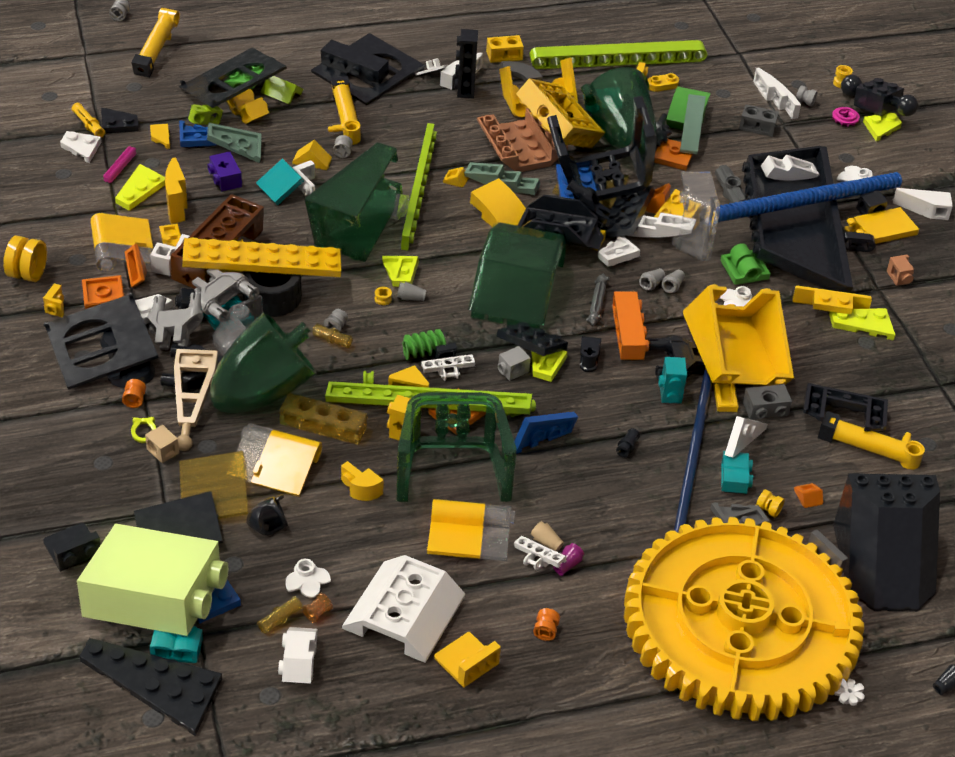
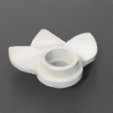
[837,166,872,182]
[719,286,752,306]
[286,559,331,598]

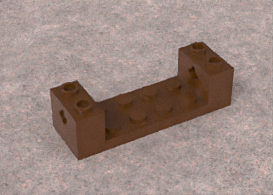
[171,194,264,289]

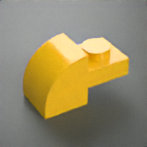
[341,461,384,501]

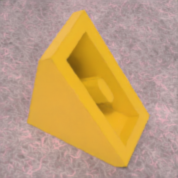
[292,140,332,170]
[388,365,429,388]

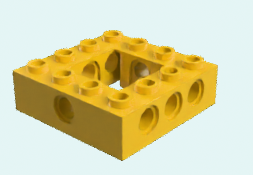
[516,78,605,148]

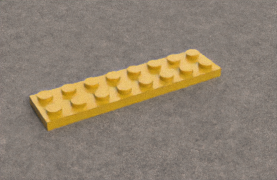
[182,238,341,277]

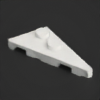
[725,416,768,458]

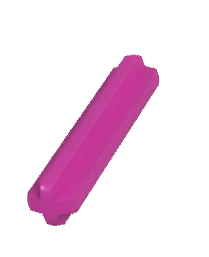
[103,146,136,183]

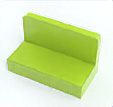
[261,76,303,104]

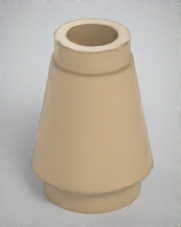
[531,521,564,552]

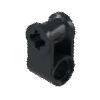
[580,336,602,372]

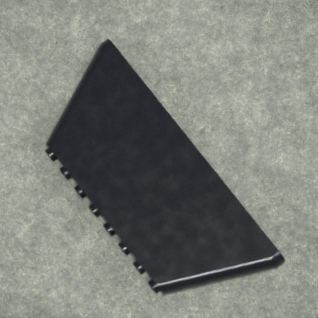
[742,146,853,293]

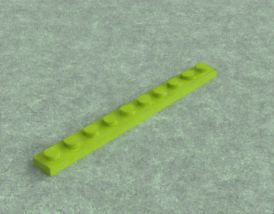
[401,123,437,251]
[325,381,532,414]

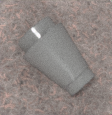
[639,268,665,290]
[662,270,685,293]
[397,281,426,301]

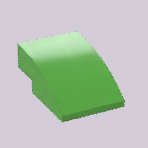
[666,86,710,130]

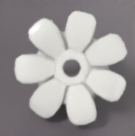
[835,679,865,706]

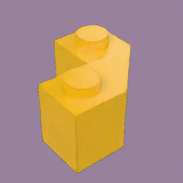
[227,89,269,124]

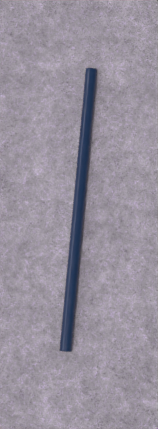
[674,369,712,533]

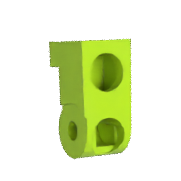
[188,105,223,125]

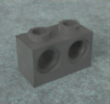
[739,104,779,137]

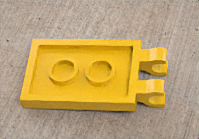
[844,207,919,244]

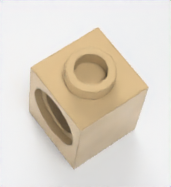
[145,425,179,463]

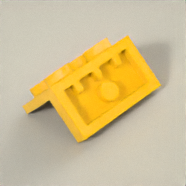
[434,632,501,688]

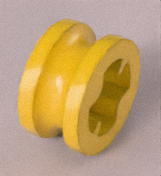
[375,287,392,305]

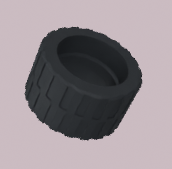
[242,271,302,317]

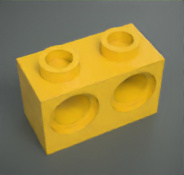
[486,35,524,63]

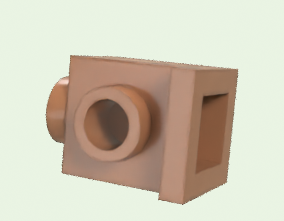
[887,255,914,286]

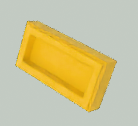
[713,383,738,412]

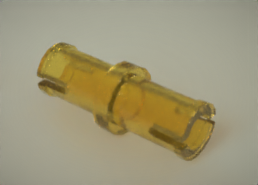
[312,323,353,348]
[257,596,303,634]

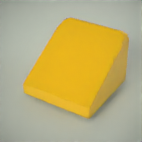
[443,167,469,187]

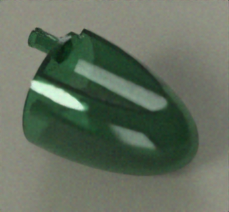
[581,67,657,155]
[210,312,317,414]

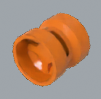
[122,379,146,408]
[533,608,560,641]

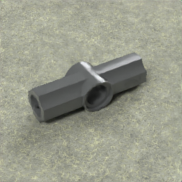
[715,165,747,203]

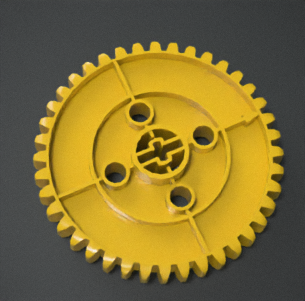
[624,517,864,721]

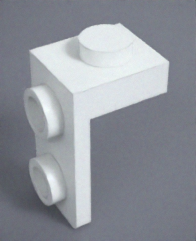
[292,160,315,200]

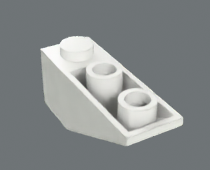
[893,188,953,220]

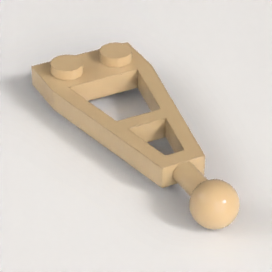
[174,349,219,451]

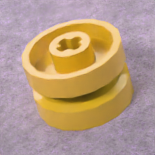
[3,235,47,282]

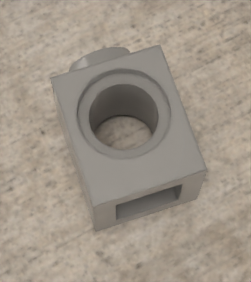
[498,346,530,381]

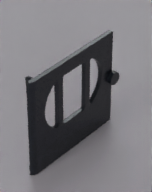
[311,33,426,105]
[179,47,287,108]
[43,292,159,390]

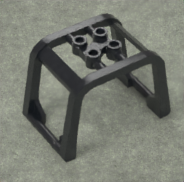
[547,96,657,201]

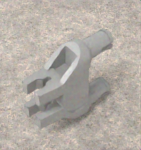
[192,269,259,322]
[148,292,204,350]

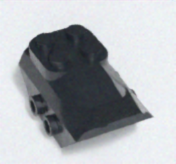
[514,194,604,250]

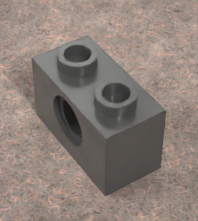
[743,384,792,420]

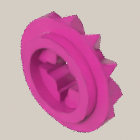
[832,107,860,127]

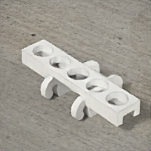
[421,354,475,381]
[514,536,566,571]

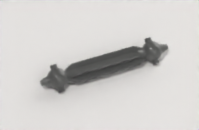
[586,273,610,326]

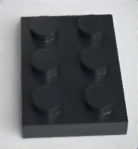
[497,322,568,356]

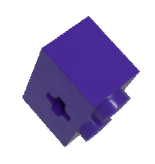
[207,152,242,192]

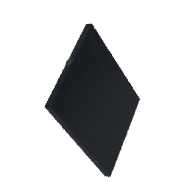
[134,491,223,544]

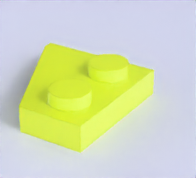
[863,113,902,142]

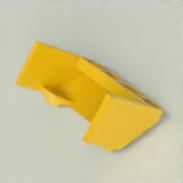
[499,58,578,118]

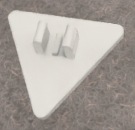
[415,58,448,75]

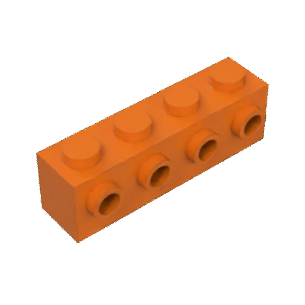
[612,292,649,360]

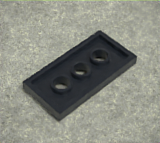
[600,186,655,238]

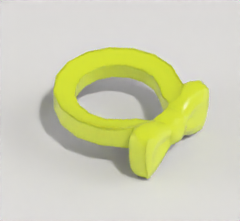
[131,417,156,443]

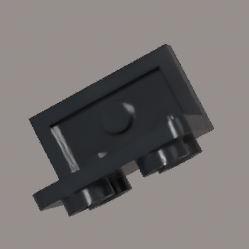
[43,523,101,572]

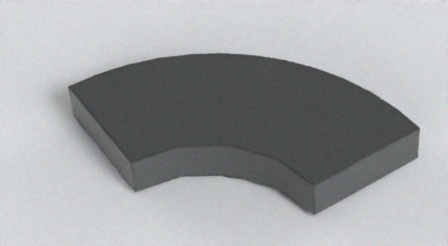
[501,61,543,83]

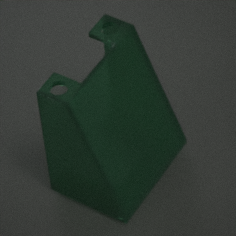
[305,142,403,262]

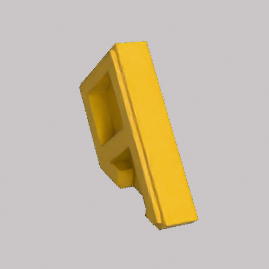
[159,224,181,247]

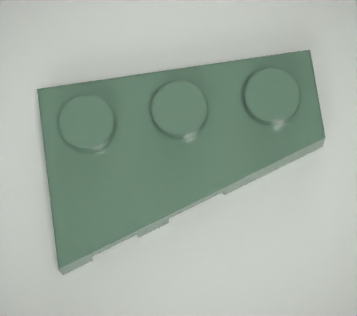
[207,123,261,163]

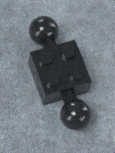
[841,75,918,116]

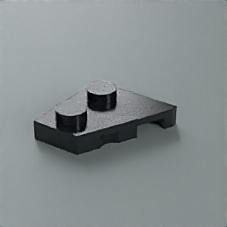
[101,108,139,134]

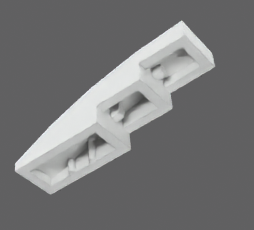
[753,68,801,119]
[627,213,697,237]

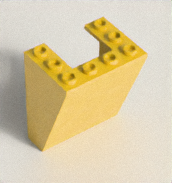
[683,284,794,386]

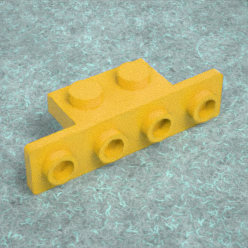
[792,286,872,314]

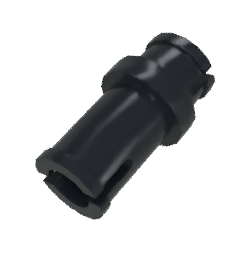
[616,428,640,457]

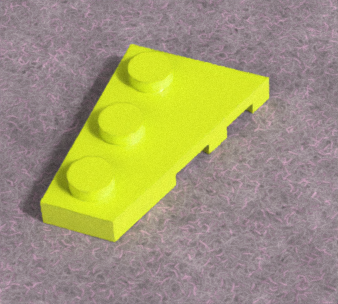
[829,308,895,340]

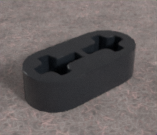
[843,232,875,252]

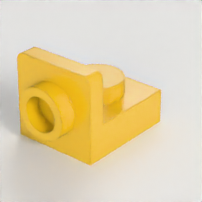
[43,283,64,317]

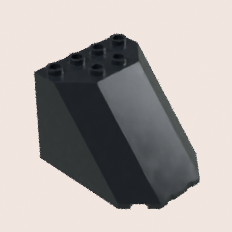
[833,473,940,612]

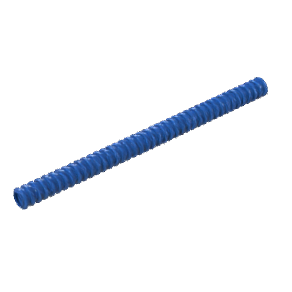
[707,172,902,224]

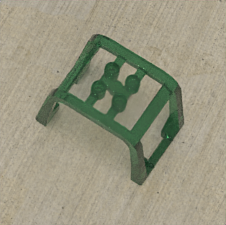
[396,392,517,502]

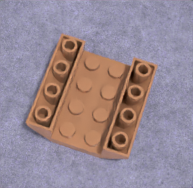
[477,108,568,172]

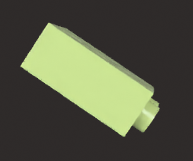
[77,524,228,636]

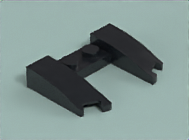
[803,383,888,431]

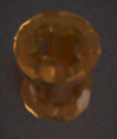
[302,593,333,623]

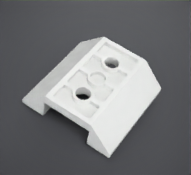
[342,555,465,663]

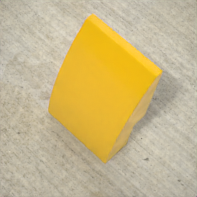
[165,157,188,224]
[470,178,526,237]

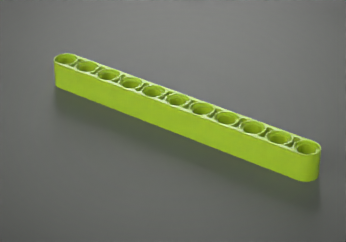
[529,40,707,69]

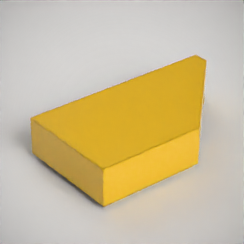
[150,124,170,149]

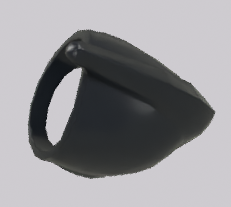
[246,494,288,536]

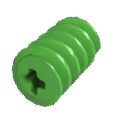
[403,329,446,360]

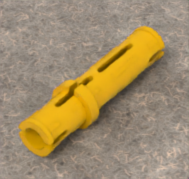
[72,103,105,138]

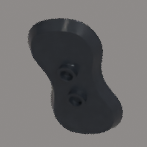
[100,330,155,388]

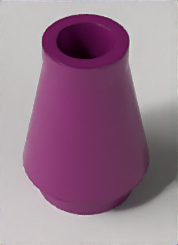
[553,543,584,576]

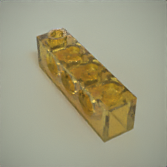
[280,393,367,445]

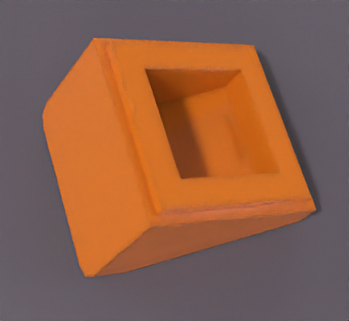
[794,483,823,508]

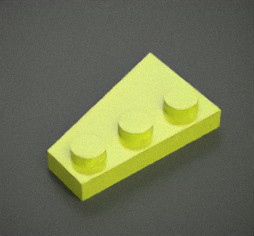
[115,164,165,211]

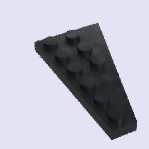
[80,638,222,736]

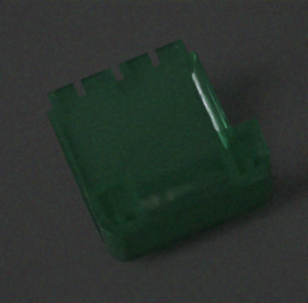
[468,222,566,328]

